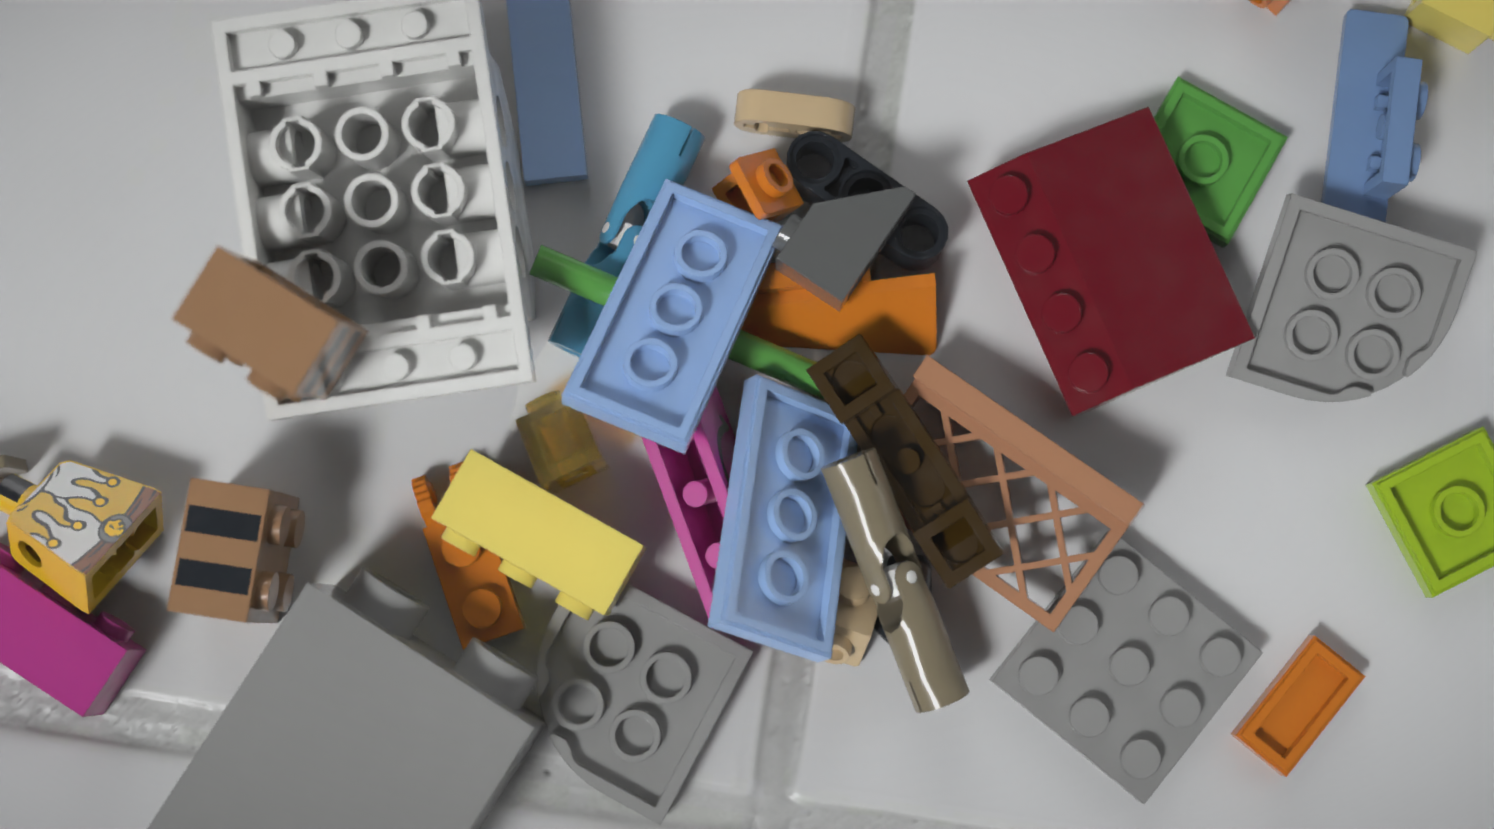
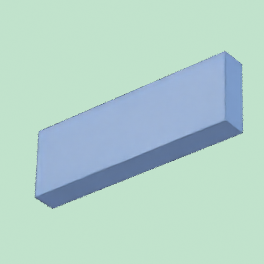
[506,0,588,186]

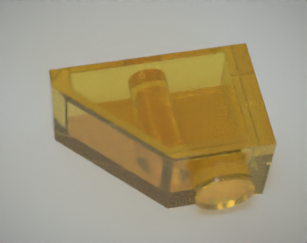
[515,390,610,495]

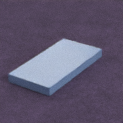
[562,179,783,454]
[708,374,858,662]

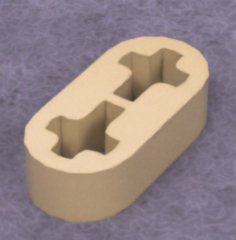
[734,89,856,142]

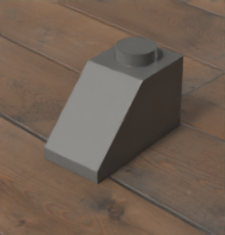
[772,186,916,312]

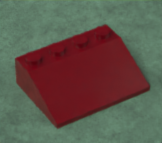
[967,106,1255,417]

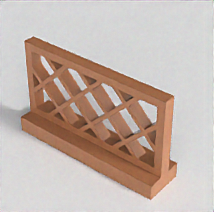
[898,355,1145,633]

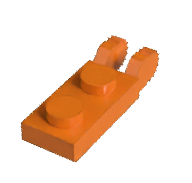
[411,462,526,650]

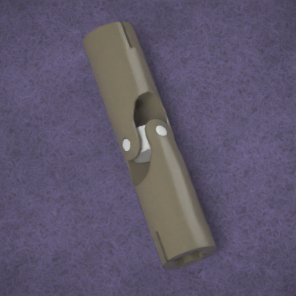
[821,447,970,713]

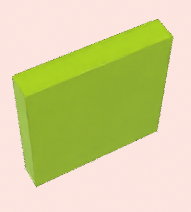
[1366,426,1494,598]

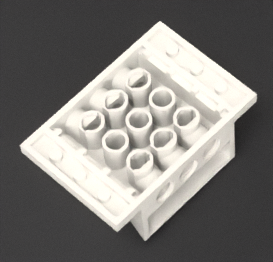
[210,0,537,421]

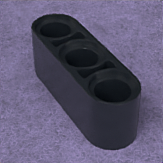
[786,131,948,271]

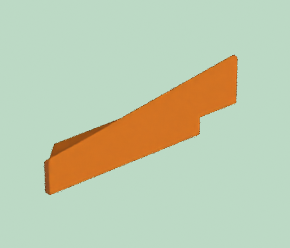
[741,263,937,356]

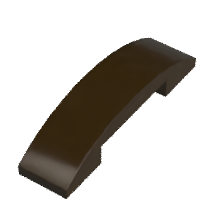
[806,334,1005,590]

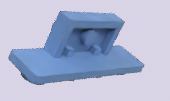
[1321,9,1428,222]

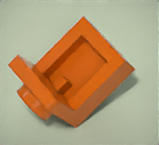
[711,148,804,223]

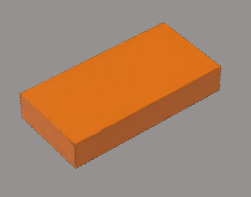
[1231,635,1366,777]

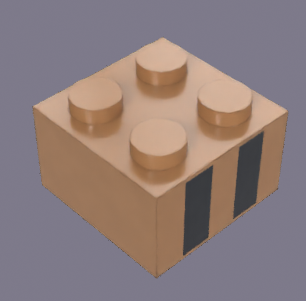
[172,246,369,403]
[167,478,305,623]

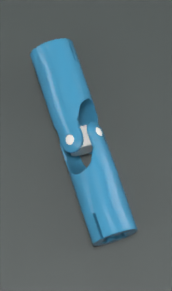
[548,114,705,358]

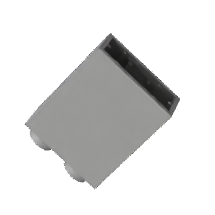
[147,567,546,829]

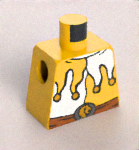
[0,460,164,614]

